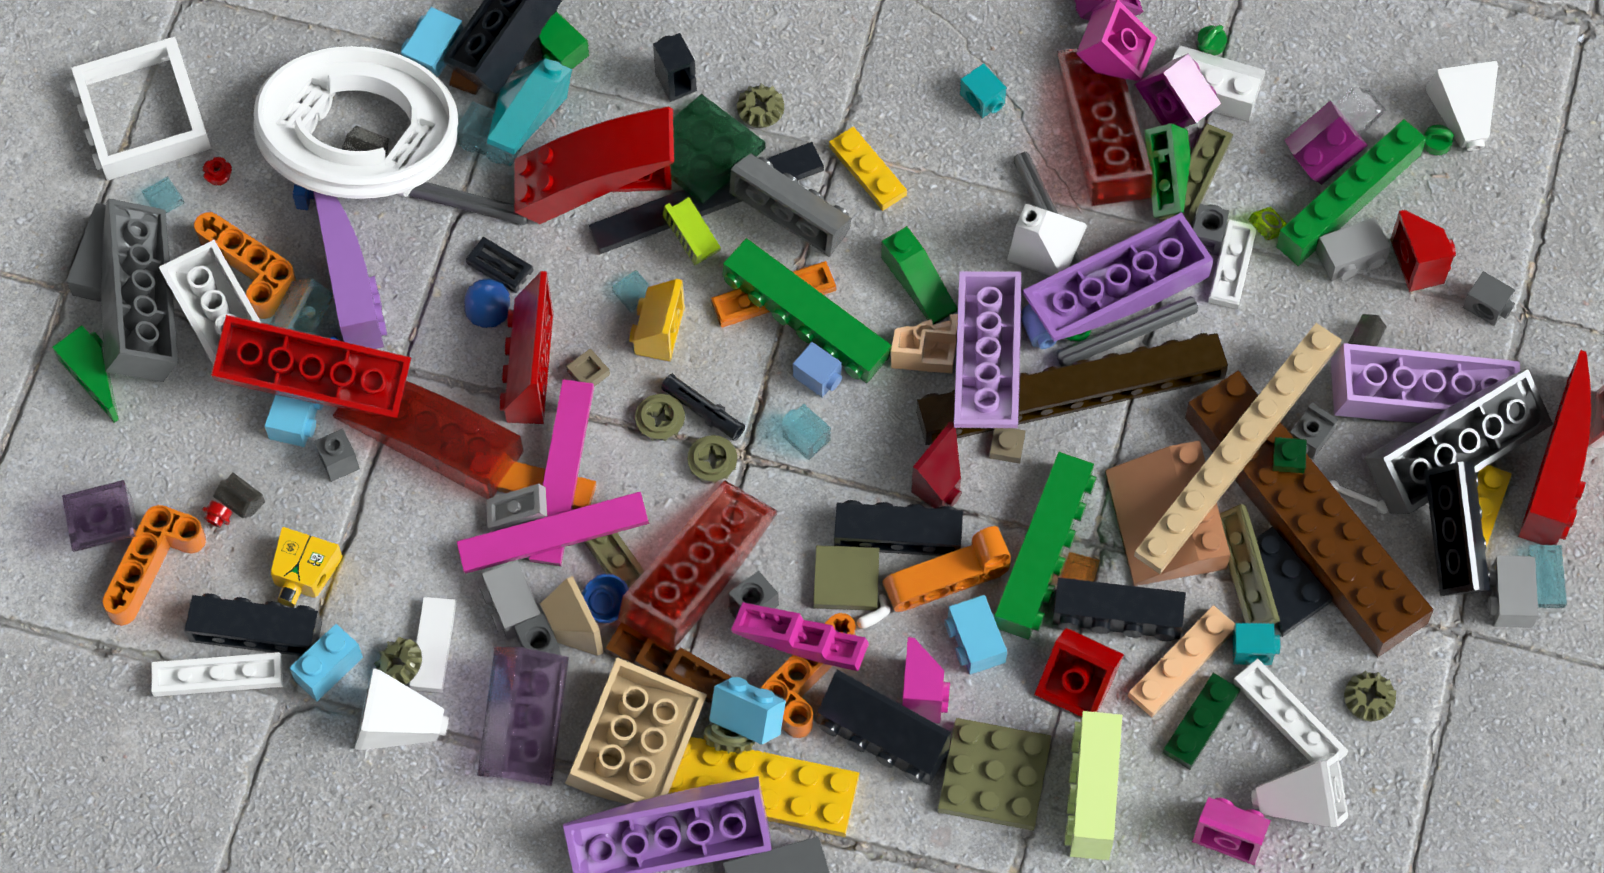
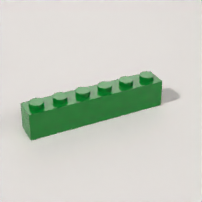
[1276,119,1426,266]
[722,238,892,383]
[994,452,1097,640]

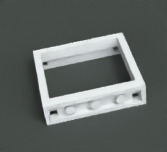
[69,37,211,181]

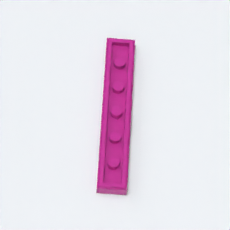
[529,379,595,566]
[457,491,649,574]

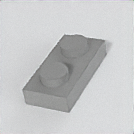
[486,484,547,531]

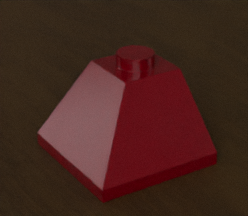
[911,421,962,509]

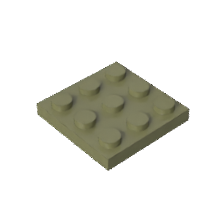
[938,718,1052,831]

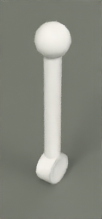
[1329,480,1388,514]

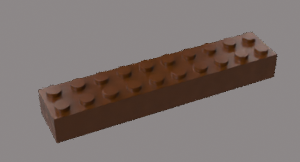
[1185,370,1434,658]

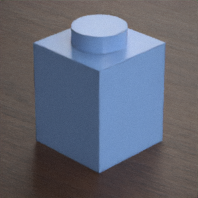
[793,342,842,397]

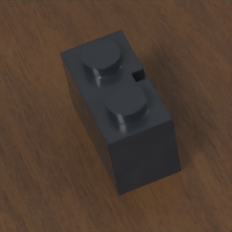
[653,33,697,102]

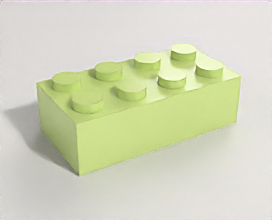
[1064,711,1122,860]

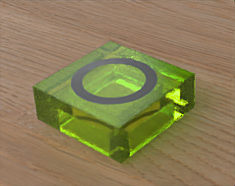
[1248,206,1287,241]

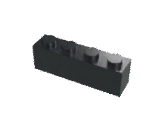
[834,500,963,556]
[1052,577,1186,641]
[184,593,322,656]

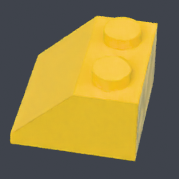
[629,279,685,362]

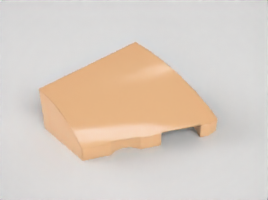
[891,314,958,374]

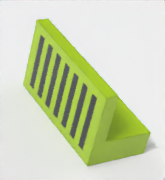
[663,197,721,266]

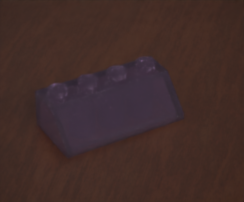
[477,647,569,786]

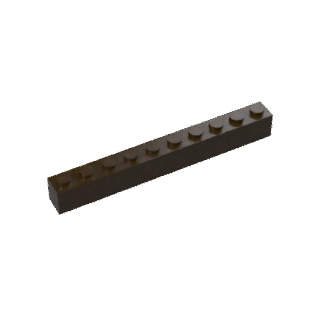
[916,333,1228,445]

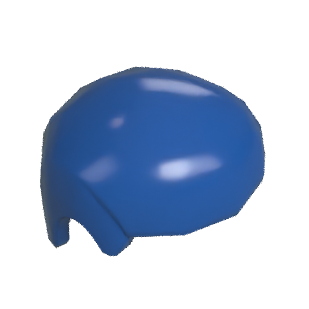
[464,279,510,328]
[581,574,630,624]

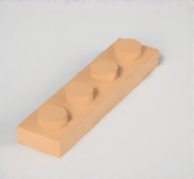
[1128,605,1235,717]

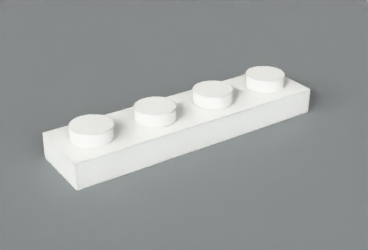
[152,652,283,697]
[1233,659,1348,762]

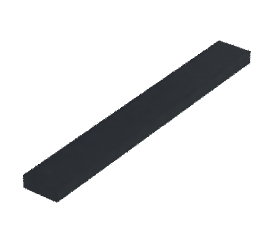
[589,142,824,254]

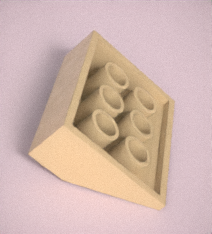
[565,658,707,804]

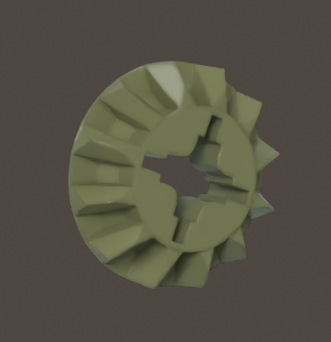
[737,83,785,128]
[635,394,685,441]
[687,435,738,483]
[374,637,422,685]
[1344,670,1396,721]
[703,723,755,754]

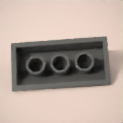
[729,153,852,257]

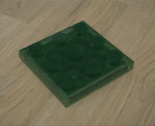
[670,94,766,204]

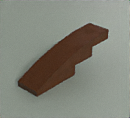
[604,622,732,704]

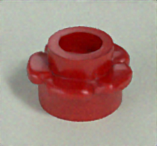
[202,157,232,186]
[202,500,233,528]

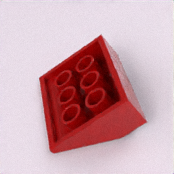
[500,271,554,424]

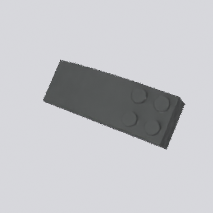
[101,198,178,382]
[1364,369,1553,514]

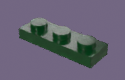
[1163,673,1241,770]

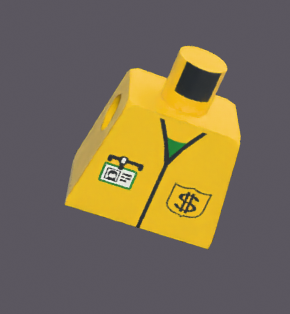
[271,527,343,608]

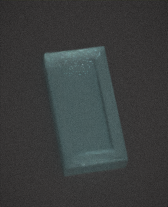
[1528,545,1567,608]

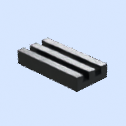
[466,236,534,293]

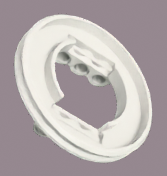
[253,46,458,199]

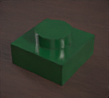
[1272,437,1307,474]

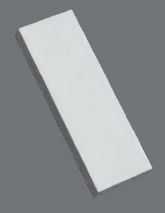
[1208,219,1257,309]
[410,597,456,693]

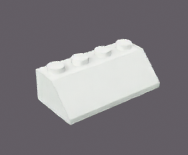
[159,240,261,366]

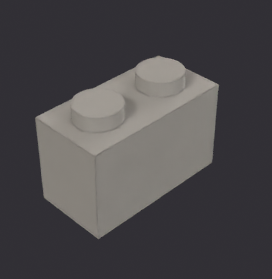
[1316,217,1391,281]
[1488,555,1538,628]
[479,560,540,640]

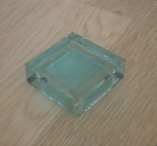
[142,176,185,214]
[612,270,650,312]

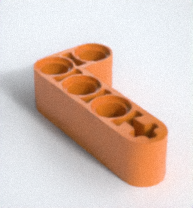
[194,212,297,319]
[103,505,206,626]
[882,526,1011,612]
[761,613,856,738]

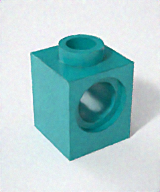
[960,63,1007,118]
[1232,623,1280,665]

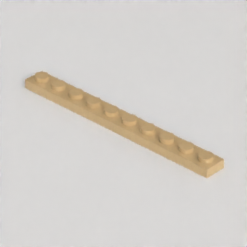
[1134,323,1342,574]

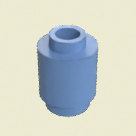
[1021,304,1057,349]

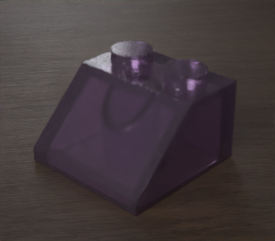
[62,480,138,552]

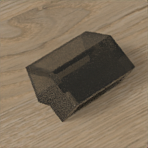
[342,125,389,156]
[1348,314,1387,347]
[213,473,265,518]

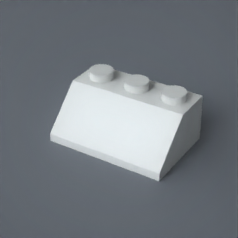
[1173,45,1266,122]

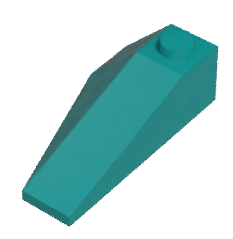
[487,58,572,155]

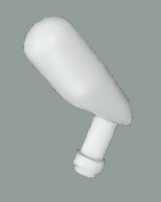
[857,594,891,629]

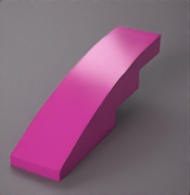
[731,602,869,671]

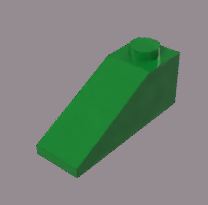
[537,11,590,69]
[1145,123,1191,219]
[881,226,958,324]
[52,325,119,423]

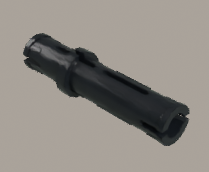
[661,373,746,441]

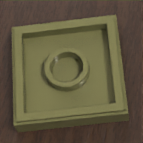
[814,545,880,611]

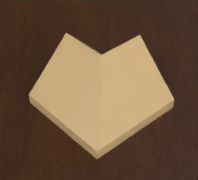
[540,576,603,656]

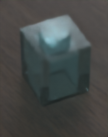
[782,404,831,460]

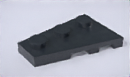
[1256,526,1333,637]

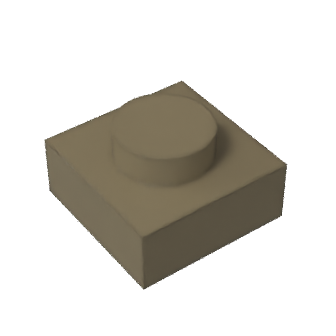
[566,348,610,386]
[989,428,1026,464]

